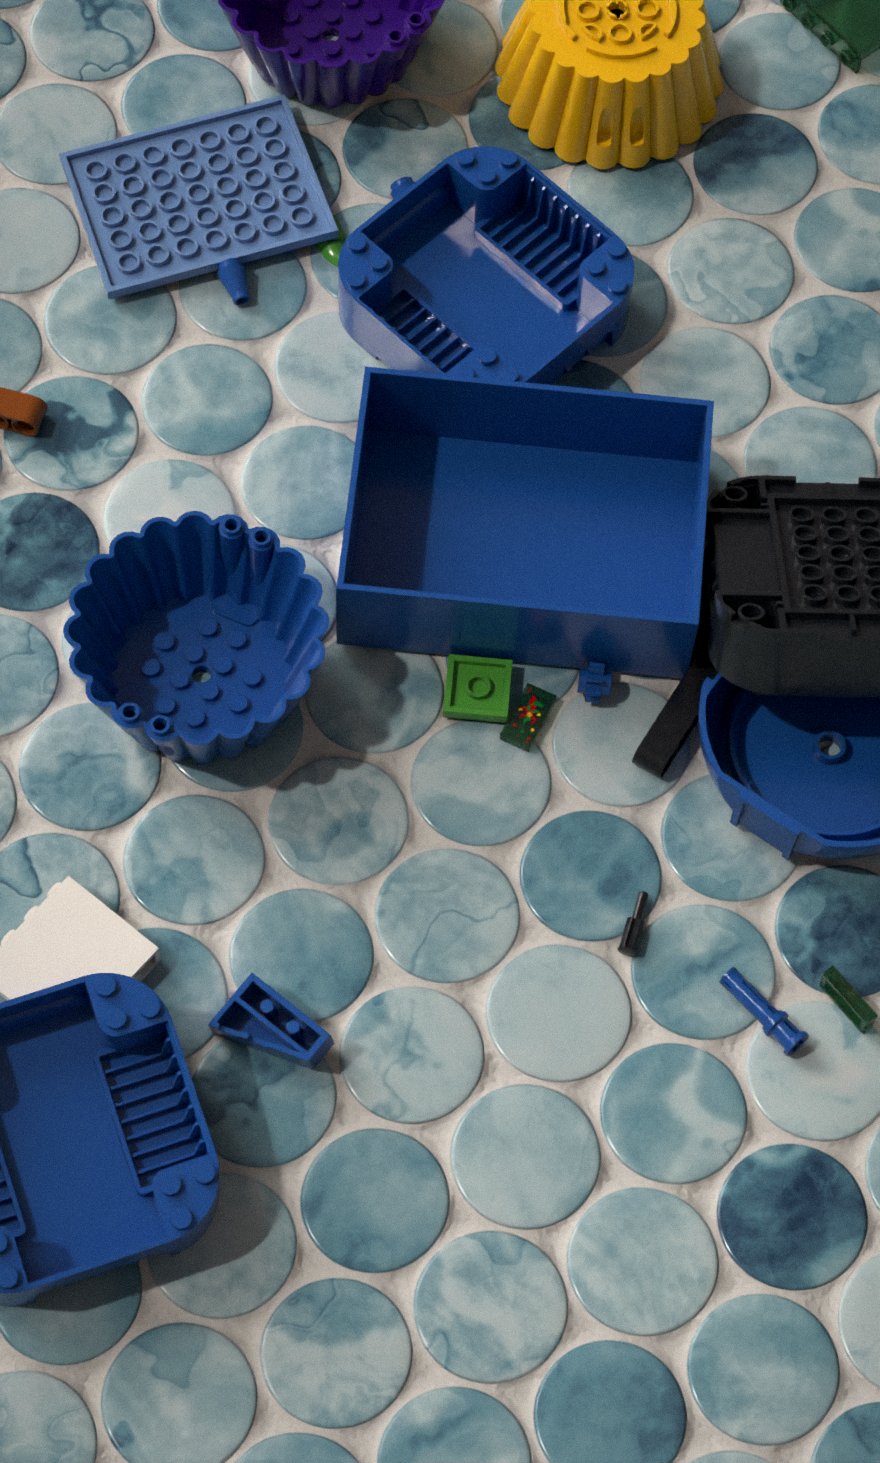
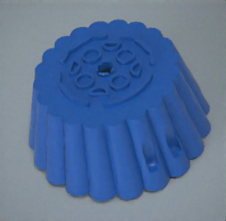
[63,511,330,764]

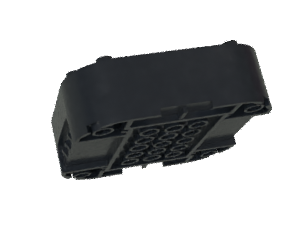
[701,475,880,698]

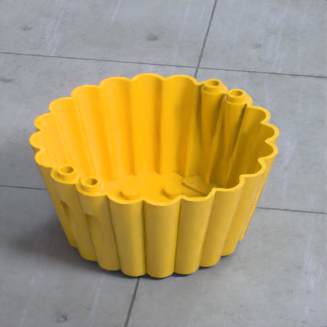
[494,0,724,170]

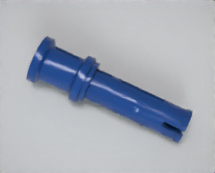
[719,967,809,1056]

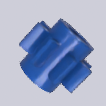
[577,662,612,703]

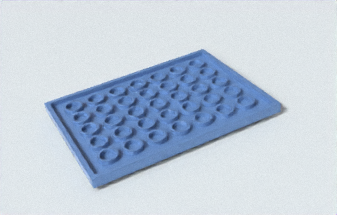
[59,94,339,299]

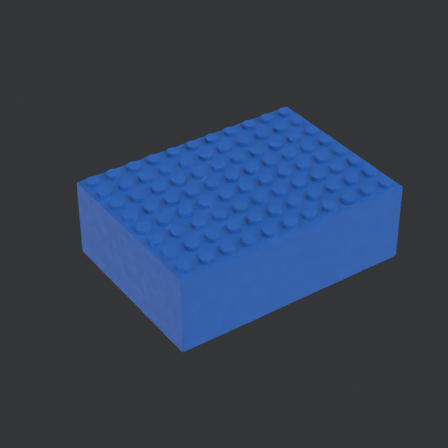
[336,366,714,679]

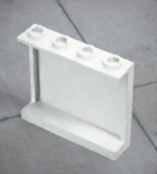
[0,876,161,1001]

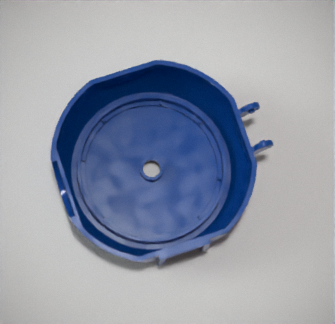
[698,673,880,860]

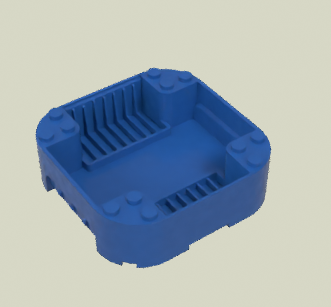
[338,146,634,385]
[0,973,219,1307]

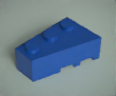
[208,973,335,1070]

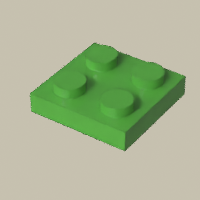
[443,654,513,723]

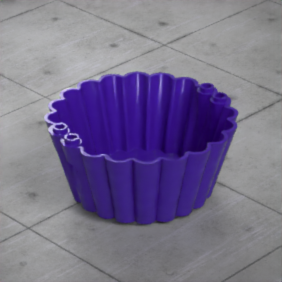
[218,0,444,108]

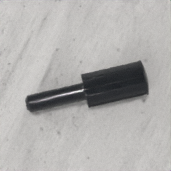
[617,891,648,957]

